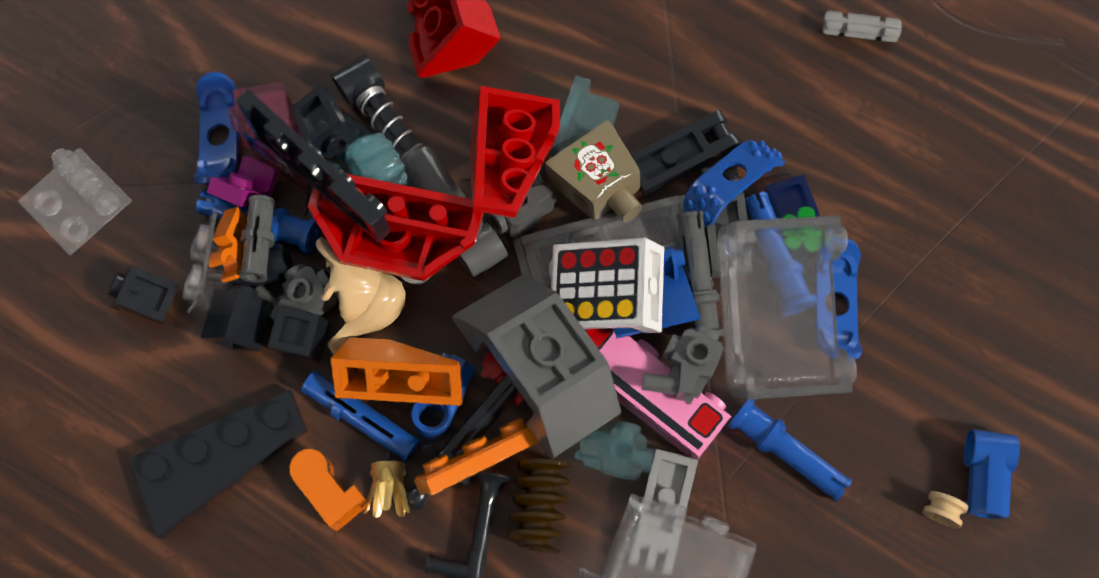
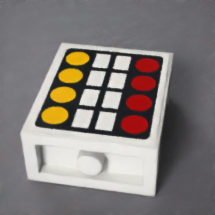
[549,238,664,333]

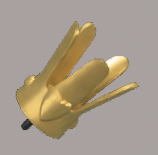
[364,451,410,518]

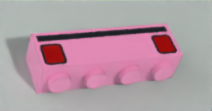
[584,328,731,460]

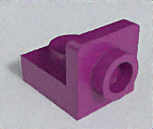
[207,156,279,207]

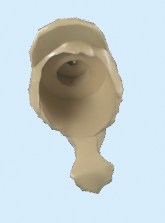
[315,237,406,355]

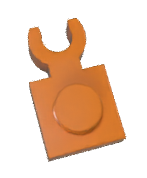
[208,206,247,283]

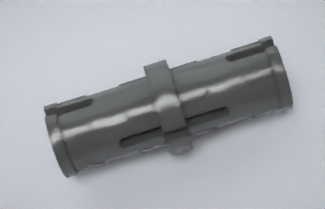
[239,195,275,283]

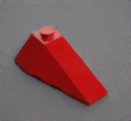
[408,0,501,78]
[470,86,560,218]

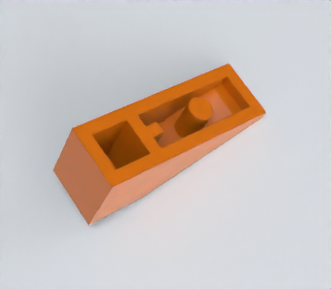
[331,337,462,406]

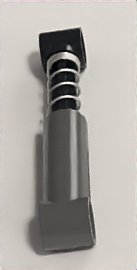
[330,53,508,279]

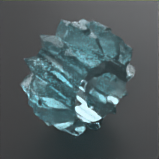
[345,133,408,186]

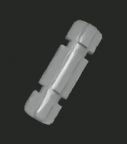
[822,11,901,42]

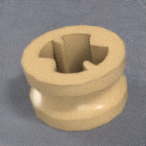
[922,491,968,529]

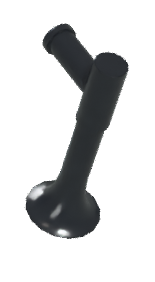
[425,472,515,578]

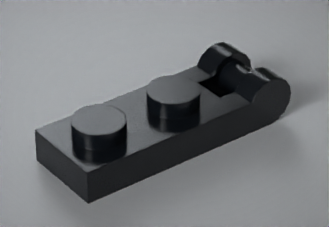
[630,110,741,196]

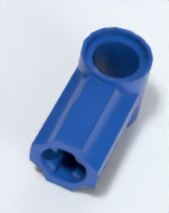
[412,353,476,442]
[964,429,1020,520]

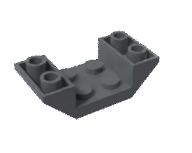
[452,275,621,460]

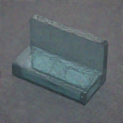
[552,75,620,157]

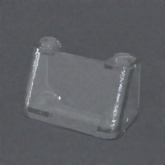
[718,216,857,399]

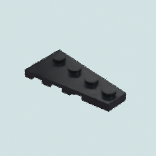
[235,89,391,243]
[129,390,308,539]

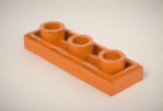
[414,418,538,495]

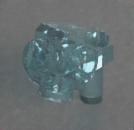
[574,422,655,481]

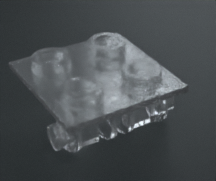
[18,147,132,256]
[182,213,229,313]

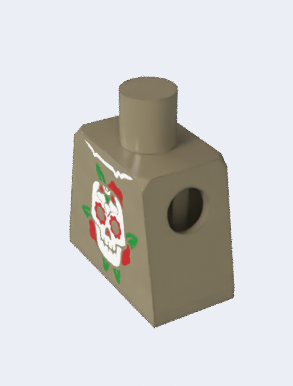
[545,119,642,223]

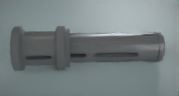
[676,211,725,336]

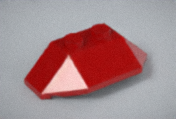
[308,174,484,281]

